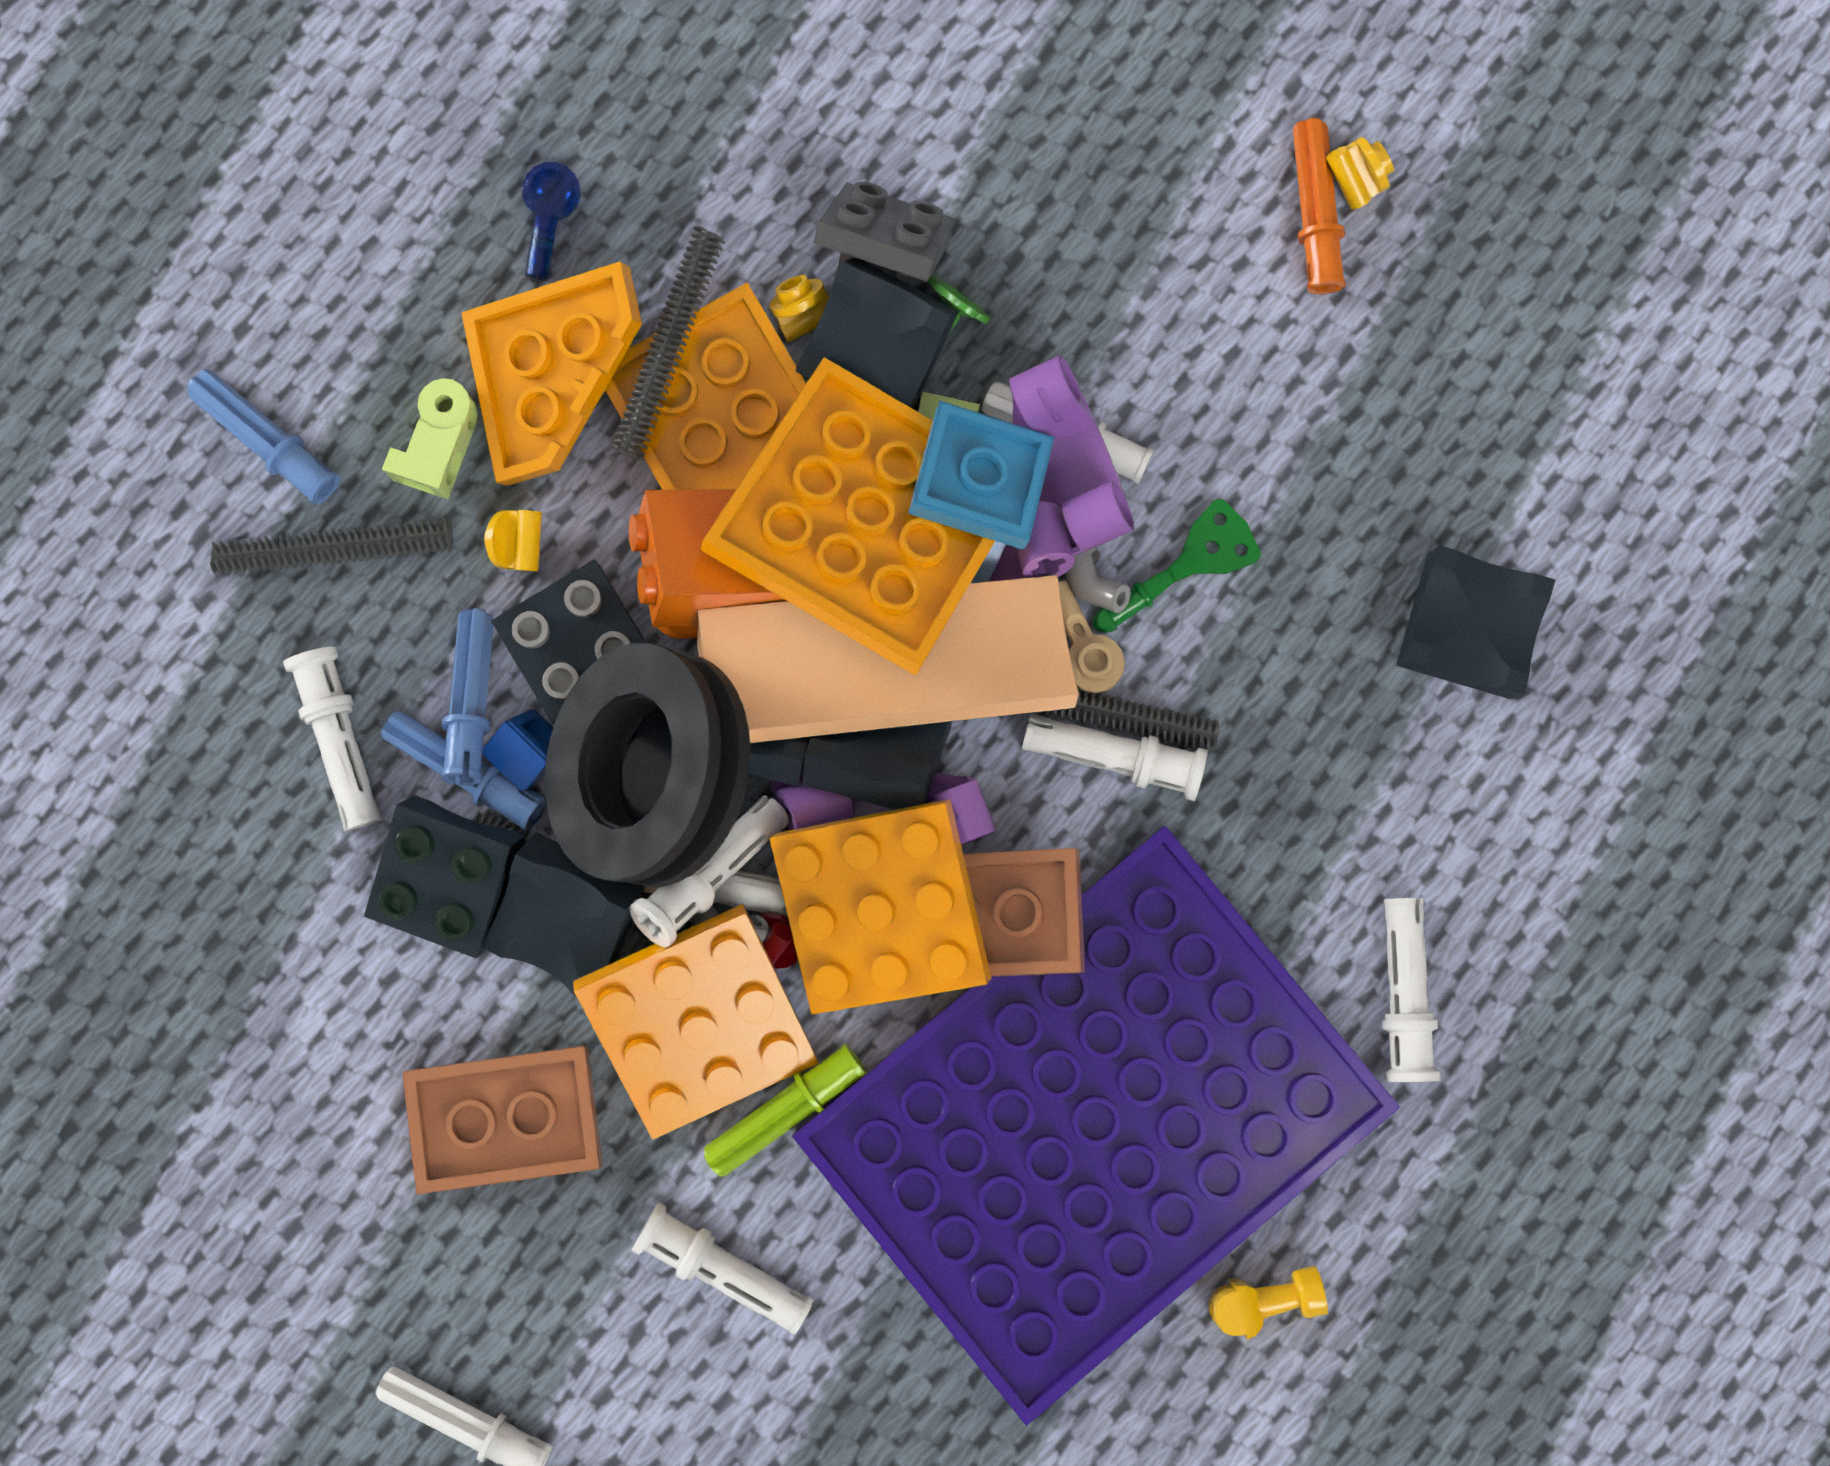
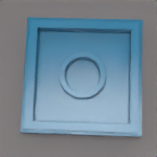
[908,401,1054,550]

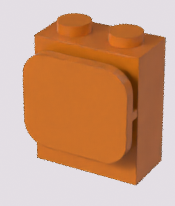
[629,489,786,639]

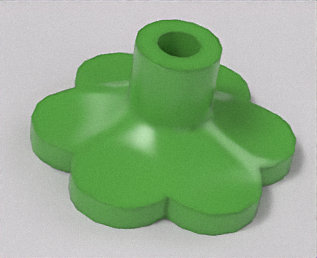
[928,274,992,333]

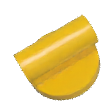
[1326,136,1394,210]
[769,275,829,344]
[484,510,542,572]

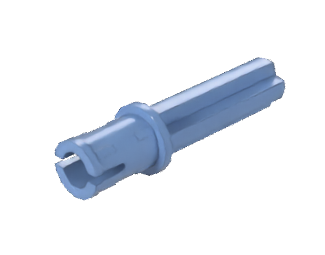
[187,369,340,505]
[441,608,494,786]
[381,711,547,831]

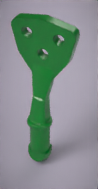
[1092,499,1261,633]

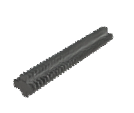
[611,226,725,461]
[210,518,453,576]
[1033,688,1219,752]

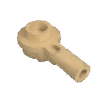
[1058,580,1125,694]

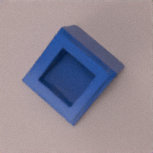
[482,709,553,791]

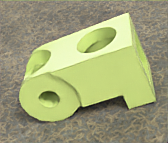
[382,378,478,500]

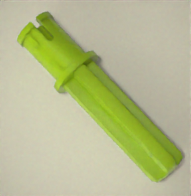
[703,1043,867,1177]

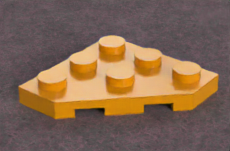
[461,261,642,486]

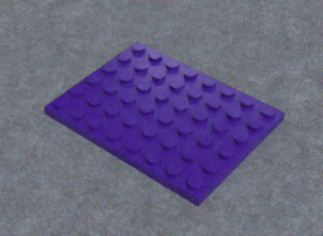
[792,826,1401,1426]

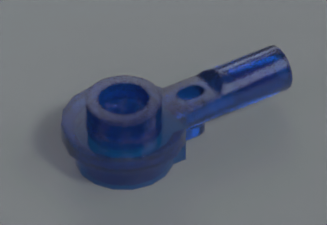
[522,162,581,280]

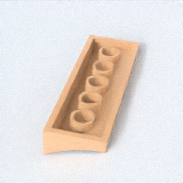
[697,575,1079,743]

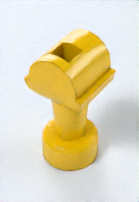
[1208,1265,1328,1340]

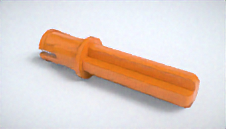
[1293,118,1346,295]

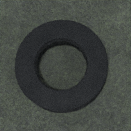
[545,643,750,886]

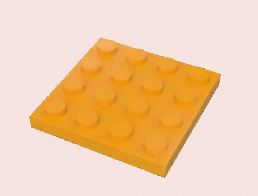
[700,357,995,676]

